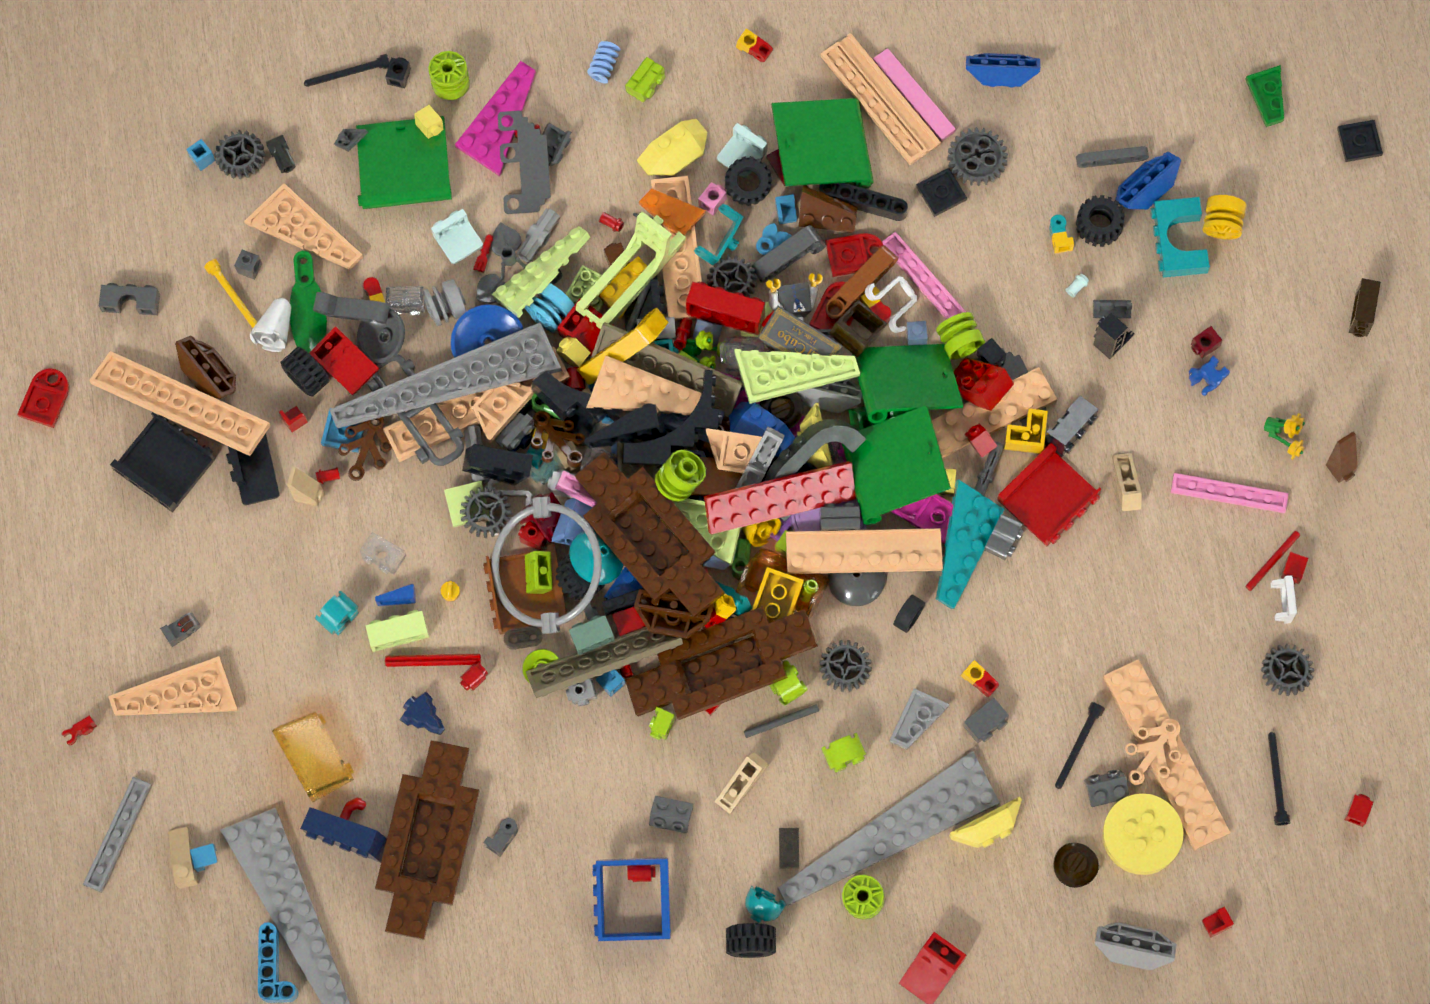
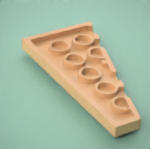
[586,356,702,416]
[108,656,238,716]

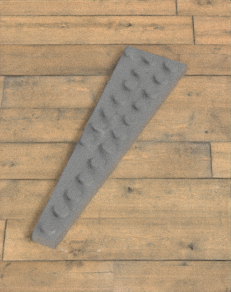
[330,322,562,428]
[778,751,1000,906]
[221,808,350,1004]

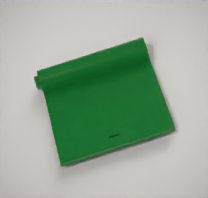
[771,98,874,189]
[356,116,452,210]
[852,344,963,423]
[842,405,951,525]

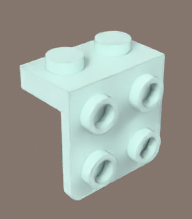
[717,123,767,178]
[431,209,483,264]

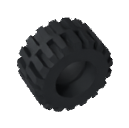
[725,156,772,206]
[1076,195,1125,247]
[280,346,330,397]
[555,554,605,600]
[726,923,776,958]

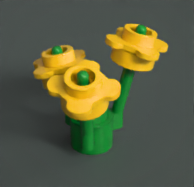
[1264,413,1305,460]

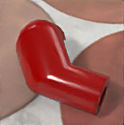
[340,797,366,820]

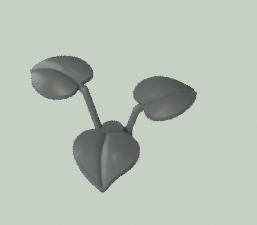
[476,222,563,303]

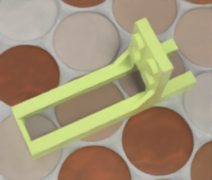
[576,212,686,329]

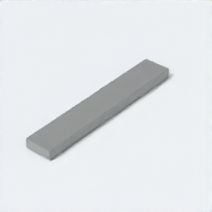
[83,777,152,893]

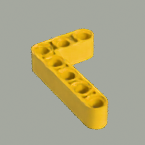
[577,307,669,385]

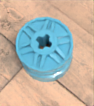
[525,283,574,333]

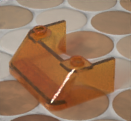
[735,548,829,620]

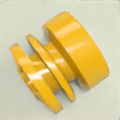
[1202,195,1246,240]

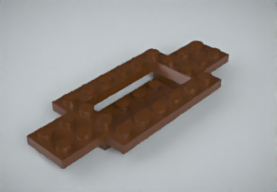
[575,452,725,618]
[625,606,818,720]
[375,740,480,940]

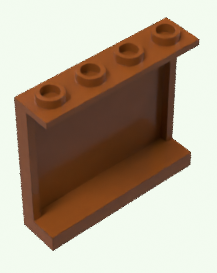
[483,544,567,635]

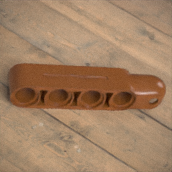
[826,245,899,319]

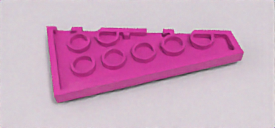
[455,61,536,176]

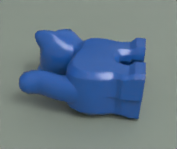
[1188,355,1230,396]

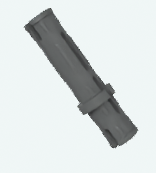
[974,441,1005,496]

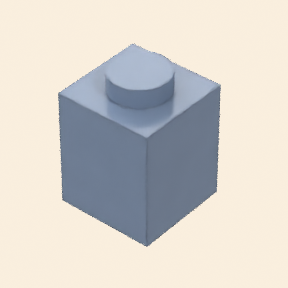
[906,321,928,345]

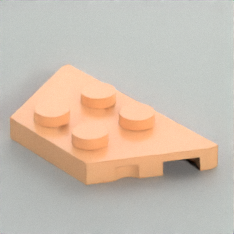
[472,383,534,443]
[706,428,762,473]

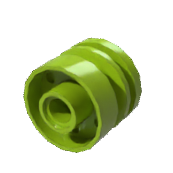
[428,51,470,100]
[936,312,985,360]
[655,450,706,502]
[842,875,885,920]

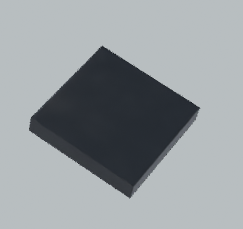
[1337,120,1383,162]
[916,168,967,217]

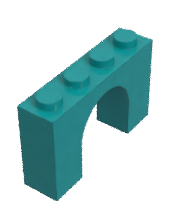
[1150,197,1210,278]

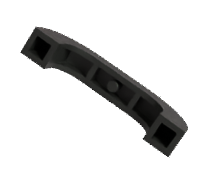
[765,419,866,522]

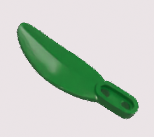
[290,251,327,353]

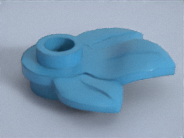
[756,223,792,255]

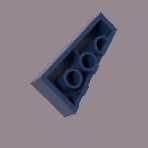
[300,807,387,863]

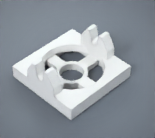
[1270,576,1297,624]

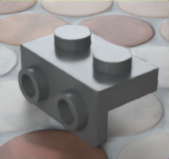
[542,123,572,167]
[495,413,534,451]
[1084,770,1129,807]
[649,796,694,833]

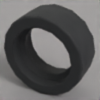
[893,594,925,633]

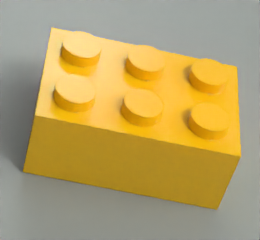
[752,567,805,623]

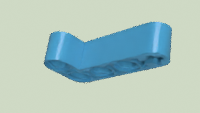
[258,922,298,1003]

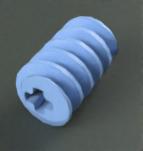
[587,41,621,84]

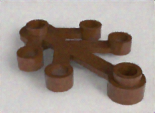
[531,411,585,468]
[338,417,392,481]

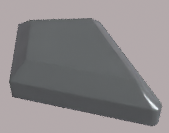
[334,129,368,152]

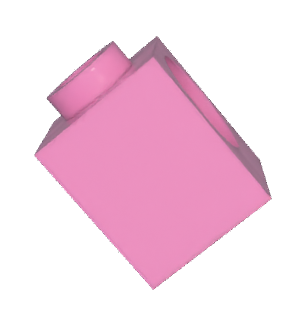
[698,182,727,216]

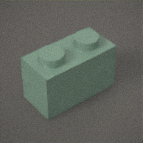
[569,615,615,655]

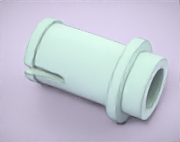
[1065,274,1089,298]

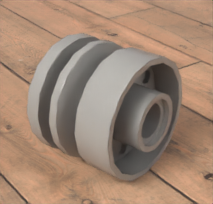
[423,279,466,327]

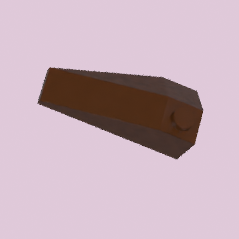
[1326,431,1362,483]

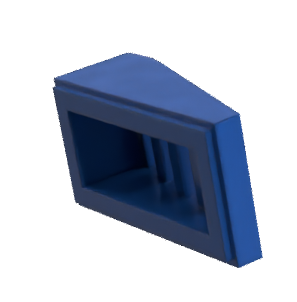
[375,584,416,606]

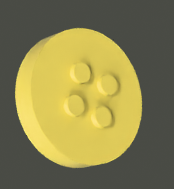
[1102,794,1183,875]

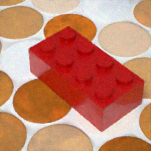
[686,281,765,336]

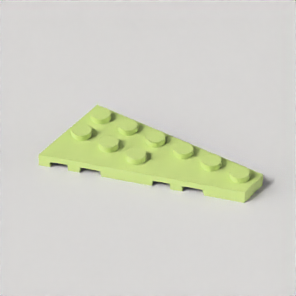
[492,226,590,318]
[734,349,860,404]
[642,497,741,566]

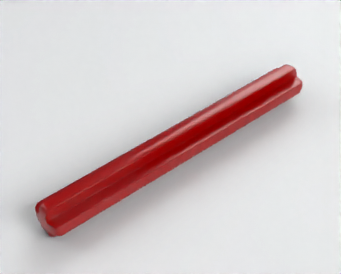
[385,654,481,667]

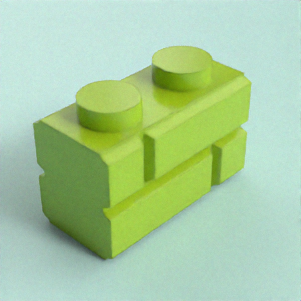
[625,57,666,102]
[525,551,553,594]

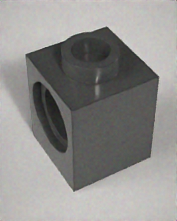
[234,249,262,280]

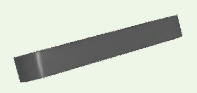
[1076,146,1149,168]

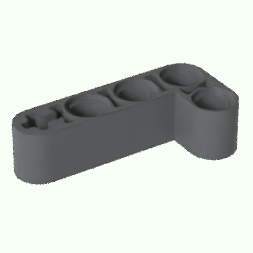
[751,226,826,283]
[313,292,390,323]

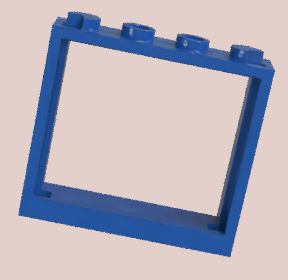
[592,857,671,941]

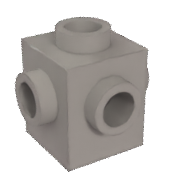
[566,678,597,706]

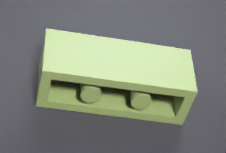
[365,610,429,652]

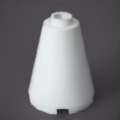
[250,298,291,352]

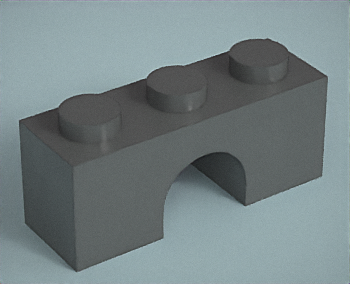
[98,283,160,316]

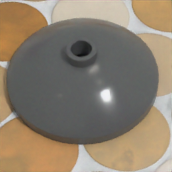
[357,309,405,364]
[827,572,885,606]

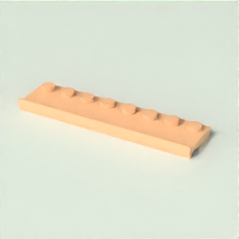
[821,33,941,165]
[786,529,943,574]

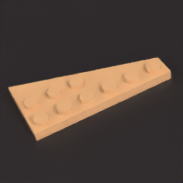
[244,184,363,270]

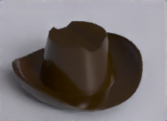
[760,392,803,429]
[1053,843,1099,888]

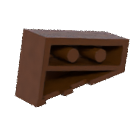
[799,185,858,233]

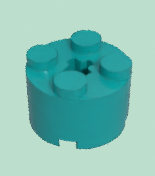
[315,591,359,636]

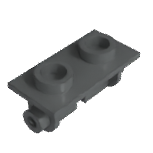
[1093,300,1132,319]

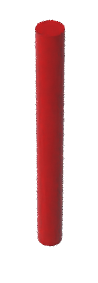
[1245,531,1301,591]

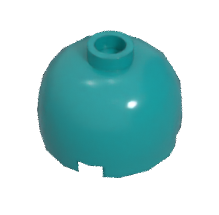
[745,886,786,923]

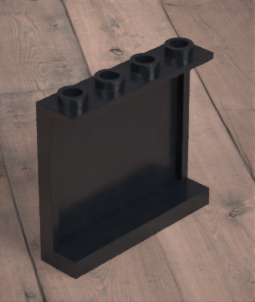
[110,412,215,513]

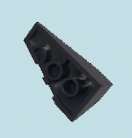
[584,403,667,449]

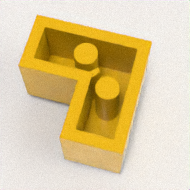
[1004,409,1048,454]

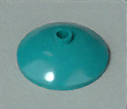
[569,530,623,585]

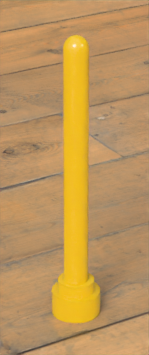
[204,259,257,328]

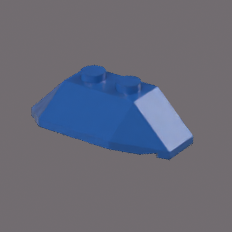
[966,53,1041,88]
[1115,152,1181,210]
[729,402,795,457]

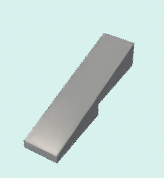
[735,426,785,489]

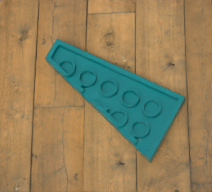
[936,480,1005,609]

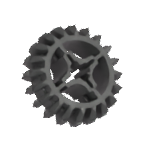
[215,130,265,179]
[706,255,757,298]
[460,486,512,538]
[819,640,872,692]
[1261,644,1315,696]

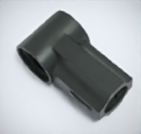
[266,134,296,173]

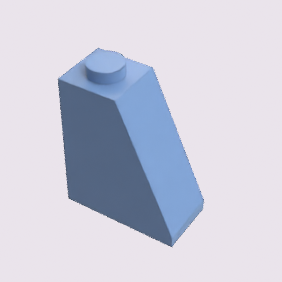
[552,498,594,545]

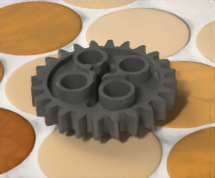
[947,127,1008,186]

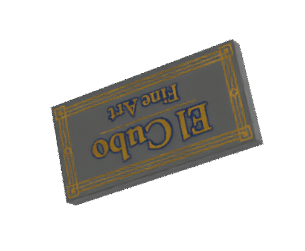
[757,306,842,356]

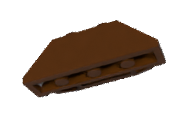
[175,335,236,399]
[634,589,714,639]

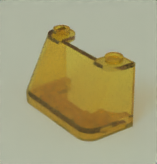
[272,712,354,803]

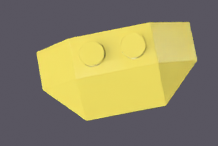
[637,119,707,176]
[797,403,832,469]
[949,797,1022,848]

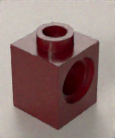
[1191,326,1223,359]

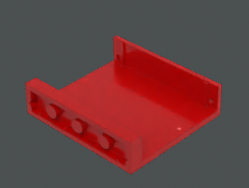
[997,443,1102,547]

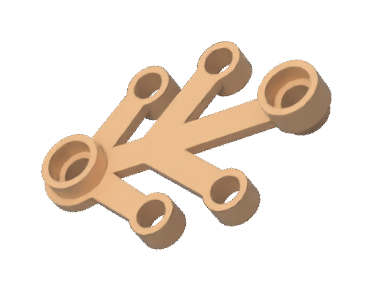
[1125,719,1181,786]

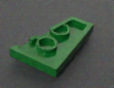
[1245,65,1284,127]

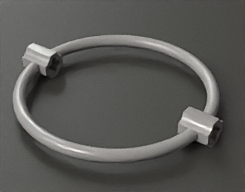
[491,497,602,634]

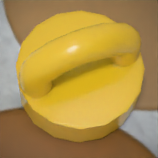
[440,581,460,601]

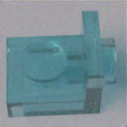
[530,459,559,485]

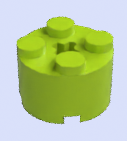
[769,660,808,706]
[821,733,867,773]

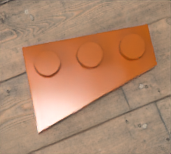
[639,188,706,235]

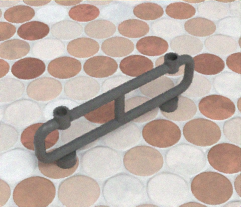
[367,354,464,466]

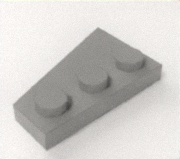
[889,688,950,750]

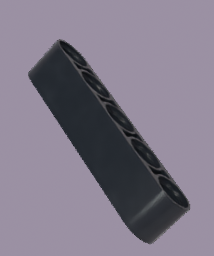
[819,183,908,221]

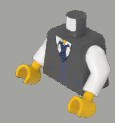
[766,273,823,321]

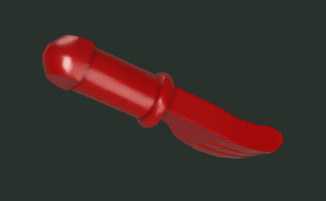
[473,234,493,273]

